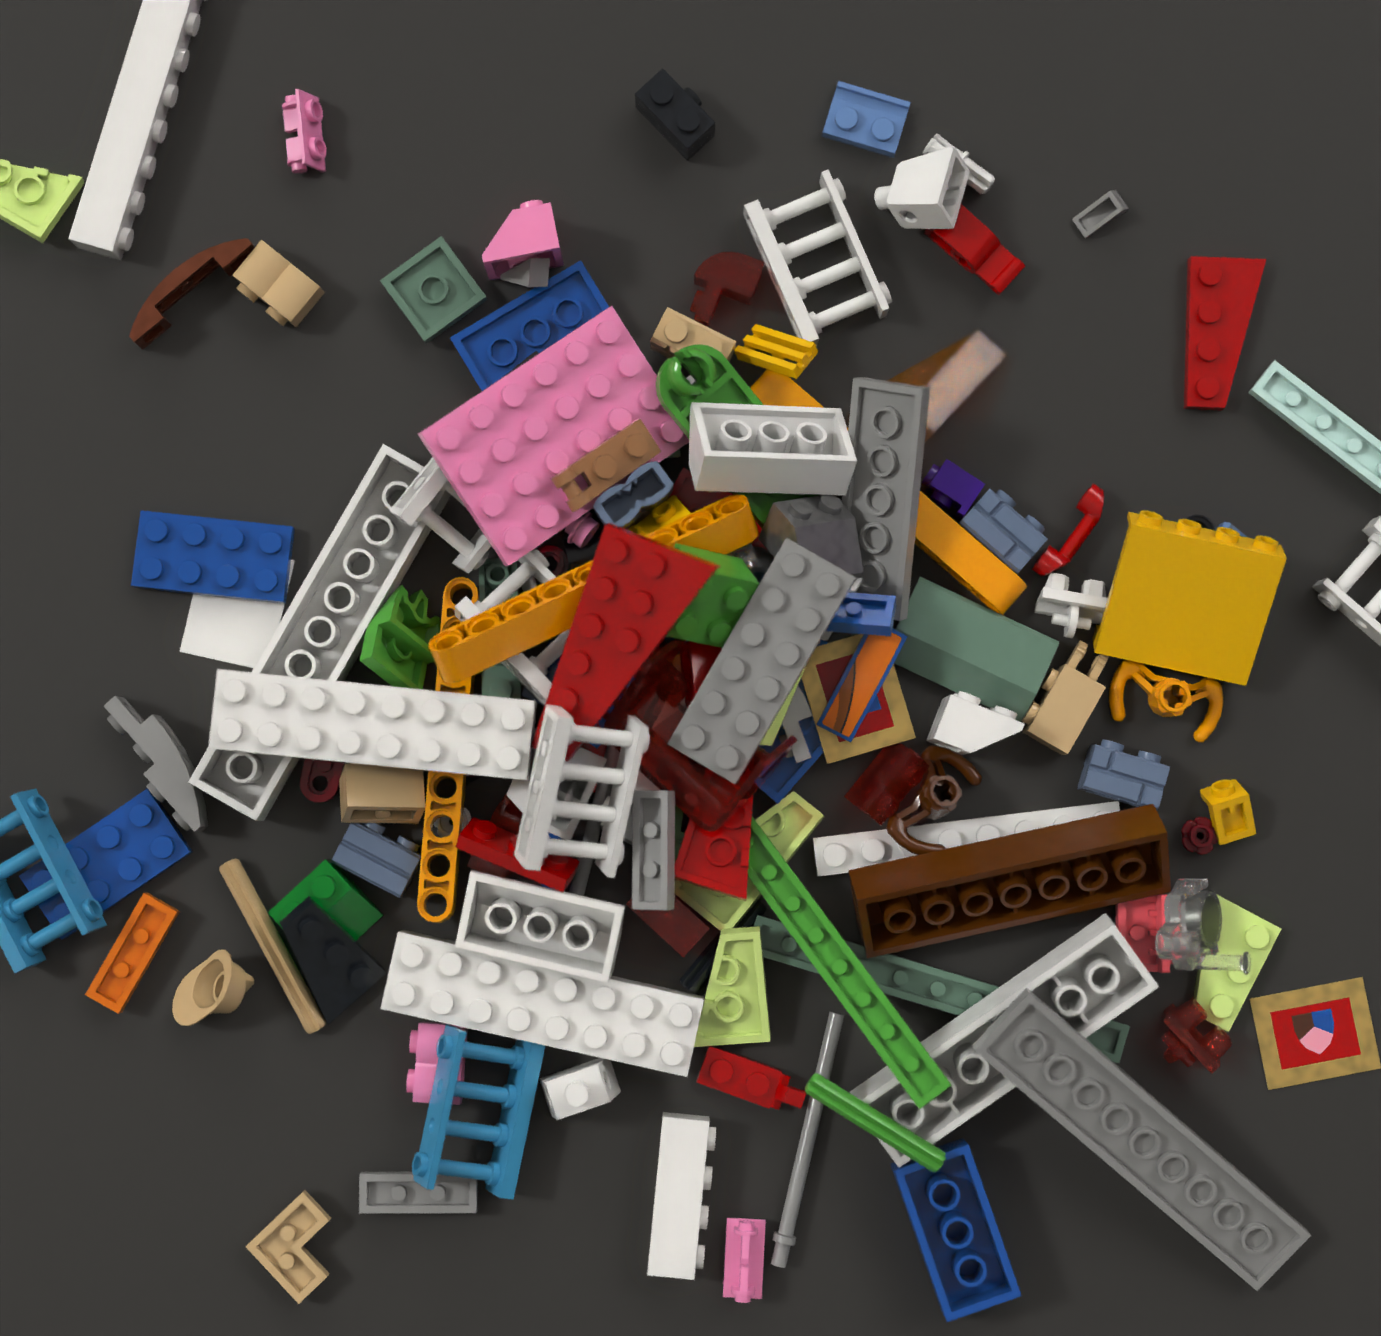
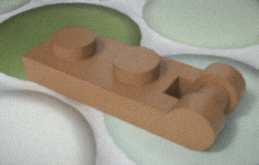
[551,419,661,512]

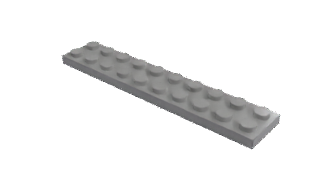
[972,987,1311,1291]

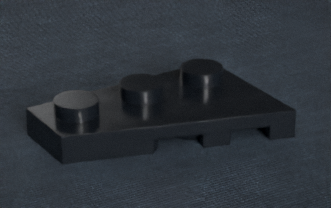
[279,896,386,1025]

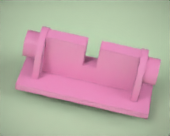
[282,89,327,173]
[723,1218,766,1303]

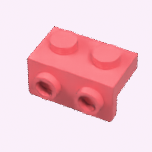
[1115,894,1176,973]

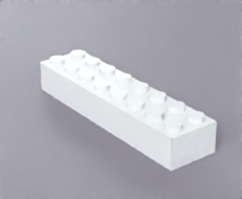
[208,669,537,780]
[850,913,1159,1168]
[380,930,704,1077]

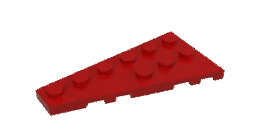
[531,523,720,762]

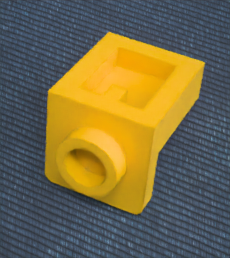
[1200,779,1257,845]

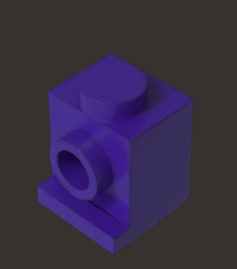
[921,459,985,521]

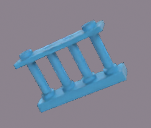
[0,788,107,974]
[412,1025,545,1200]

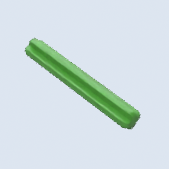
[805,1073,946,1172]

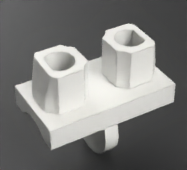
[1035,573,1108,638]

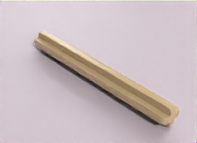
[219,858,326,1034]

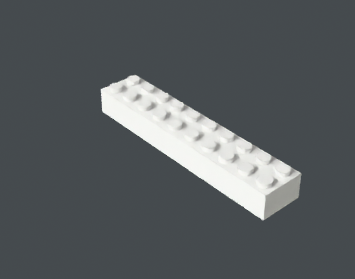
[188,444,451,821]

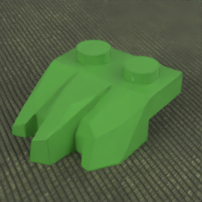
[360,585,441,690]

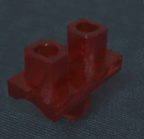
[1161,998,1232,1074]

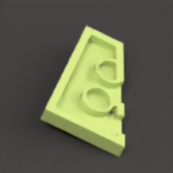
[0,159,85,243]

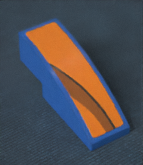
[816,628,908,743]

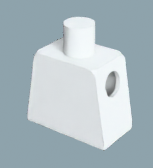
[875,146,970,229]
[539,1058,621,1120]

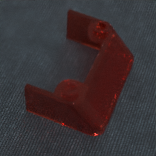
[604,638,798,831]

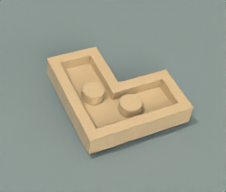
[245,1190,331,1304]

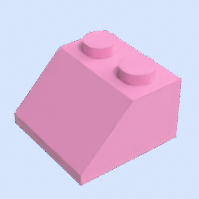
[482,200,564,280]

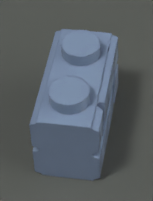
[958,488,1048,574]
[1077,739,1170,810]
[331,823,421,898]

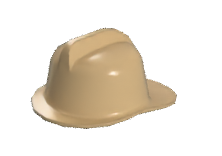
[172,950,254,1026]

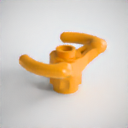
[1109,660,1224,743]

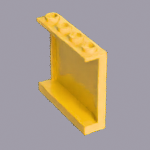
[1092,510,1287,686]

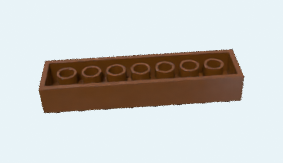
[848,804,1171,959]

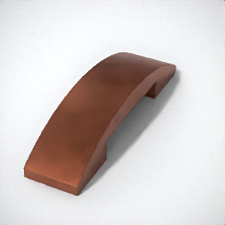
[129,238,255,350]

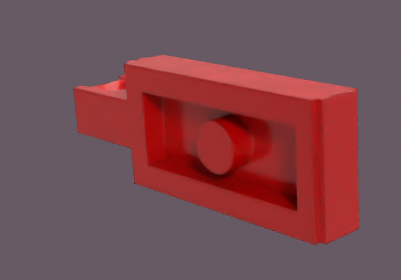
[696,1046,806,1110]

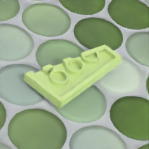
[675,791,825,931]

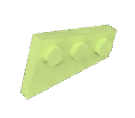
[1191,892,1281,1032]
[694,926,771,1047]

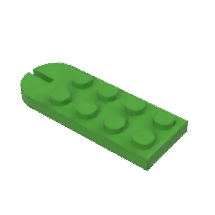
[656,344,818,528]

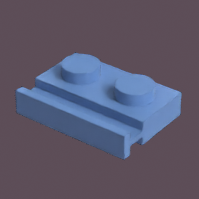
[822,81,911,158]

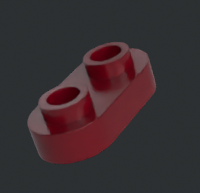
[300,758,346,803]

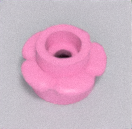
[565,512,600,548]

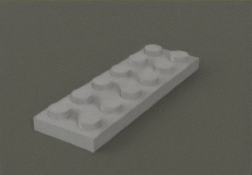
[842,377,930,621]
[667,538,856,784]

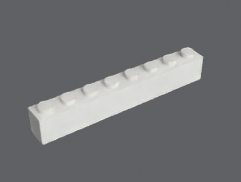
[68,0,206,260]

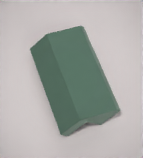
[894,577,1059,722]

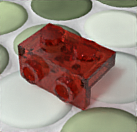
[844,743,930,826]

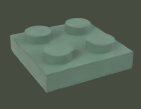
[380,236,487,344]

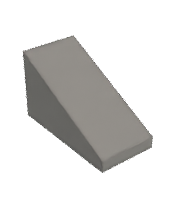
[1072,190,1129,238]
[500,258,550,287]

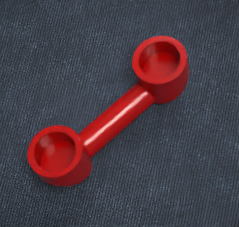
[1031,483,1104,576]

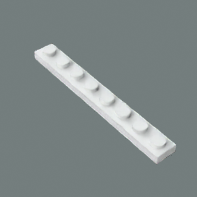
[812,801,1120,876]

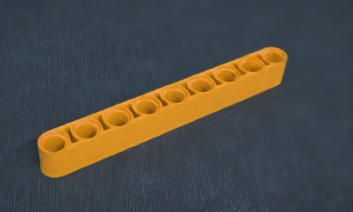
[750,369,1027,615]
[428,494,759,683]
[417,577,479,923]

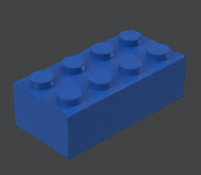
[890,1138,1022,1322]

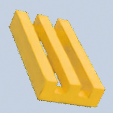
[734,324,818,379]

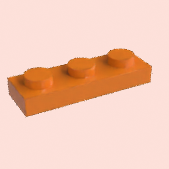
[85,892,180,1014]

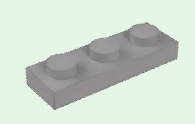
[632,790,675,910]
[359,1172,478,1214]

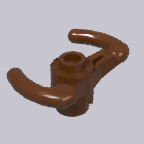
[887,745,982,855]

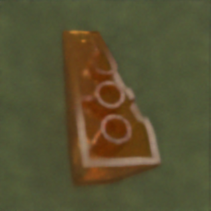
[848,330,1007,445]

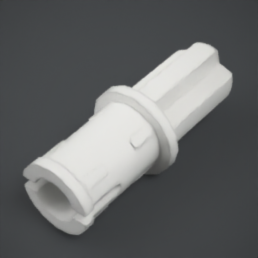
[923,133,995,194]

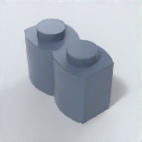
[593,461,673,529]

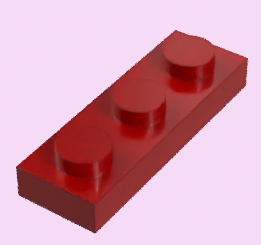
[455,817,580,893]

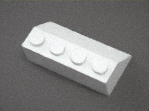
[689,402,857,495]
[455,870,625,983]

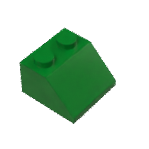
[268,859,384,941]

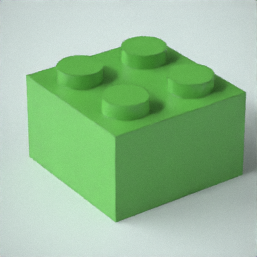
[667,543,759,648]

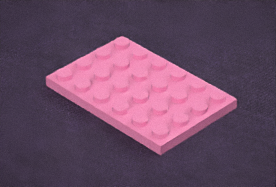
[418,306,689,567]

